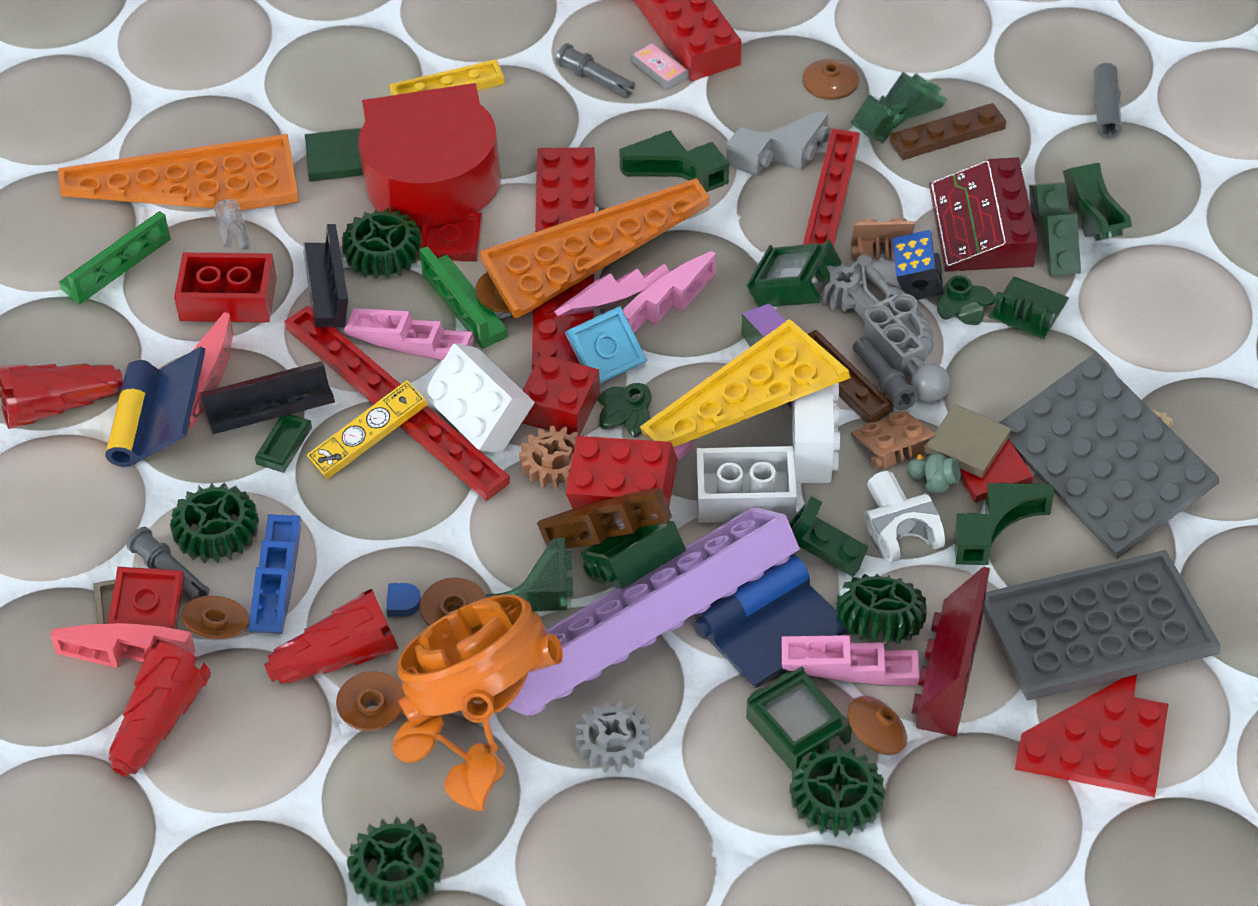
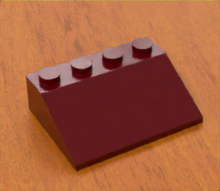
[912,567,990,737]

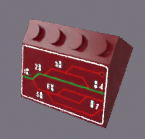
[929,157,1038,272]

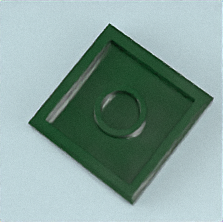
[304,128,364,181]

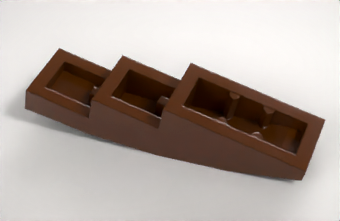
[537,488,672,552]

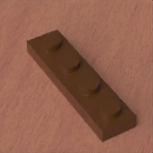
[890,103,1006,160]

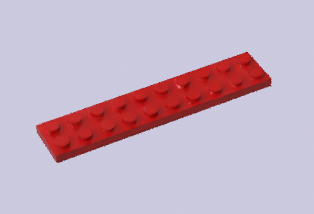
[532,147,595,370]

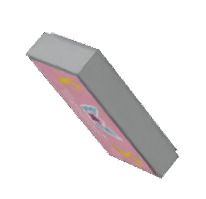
[631,42,688,90]

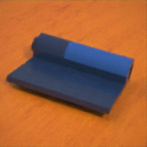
[693,554,848,688]

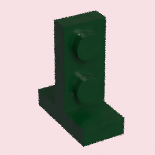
[789,496,868,577]

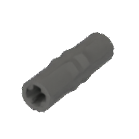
[1094,63,1122,138]

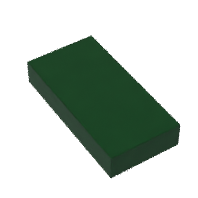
[255,414,312,473]

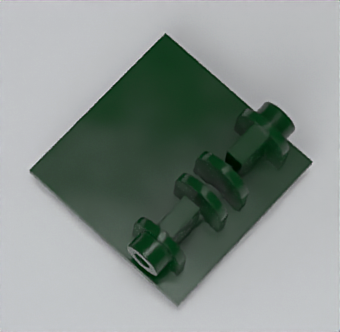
[988,276,1069,339]

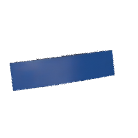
[248,514,302,634]

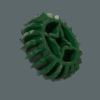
[342,208,422,280]
[170,482,259,563]
[836,573,927,644]
[789,745,885,838]
[346,816,444,906]

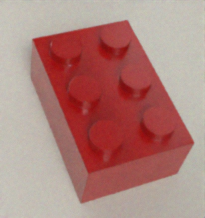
[174,252,277,323]
[565,436,678,509]

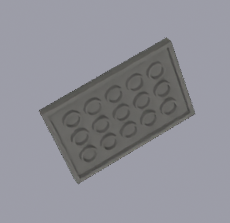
[999,354,1220,559]
[983,550,1221,701]

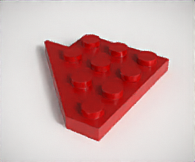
[1015,674,1168,797]

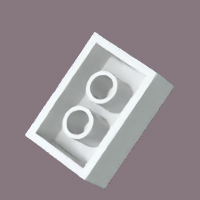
[422,343,535,453]
[792,383,840,483]
[696,446,797,523]

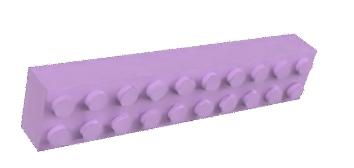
[507,507,800,716]

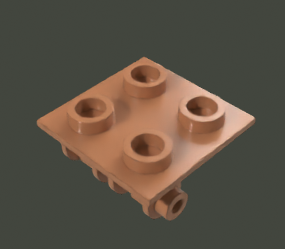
[850,218,915,260]
[851,411,936,470]

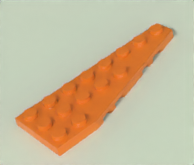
[58,134,299,211]

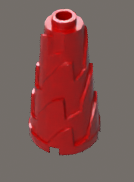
[0,363,123,429]
[264,588,400,684]
[108,641,211,777]

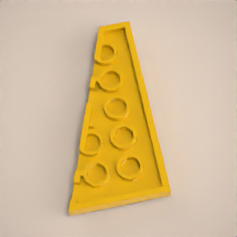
[640,319,850,448]

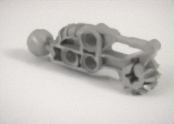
[817,255,951,402]

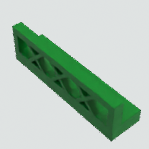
[59,211,171,304]
[420,246,508,349]

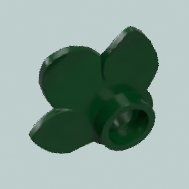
[937,275,995,325]
[597,383,652,437]

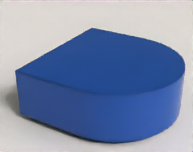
[386,583,421,617]

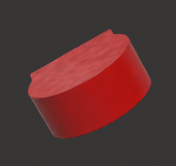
[359,83,501,227]

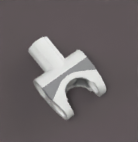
[864,471,945,563]

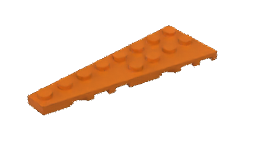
[479,178,710,319]

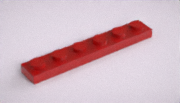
[803,129,860,247]

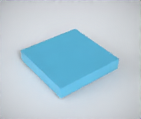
[565,306,647,384]

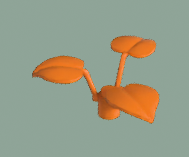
[391,672,529,812]

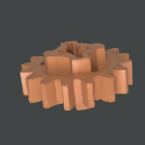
[519,426,578,489]

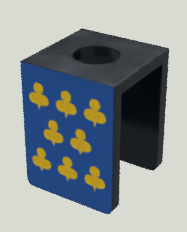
[893,230,944,300]

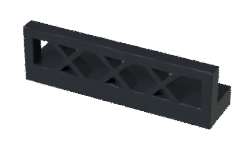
[303,224,348,328]
[201,361,335,435]

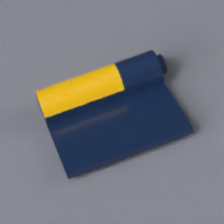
[105,346,206,467]

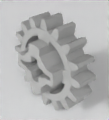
[575,701,650,773]

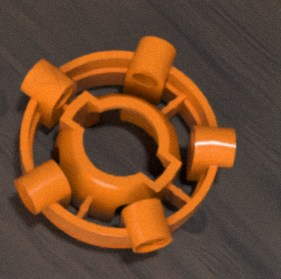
[397,595,563,728]

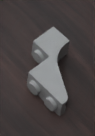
[726,111,830,176]

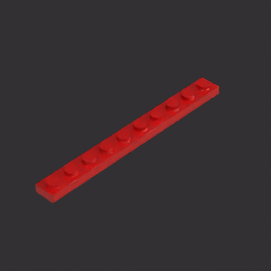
[284,306,510,501]

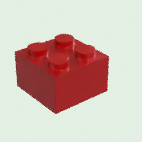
[522,354,600,436]

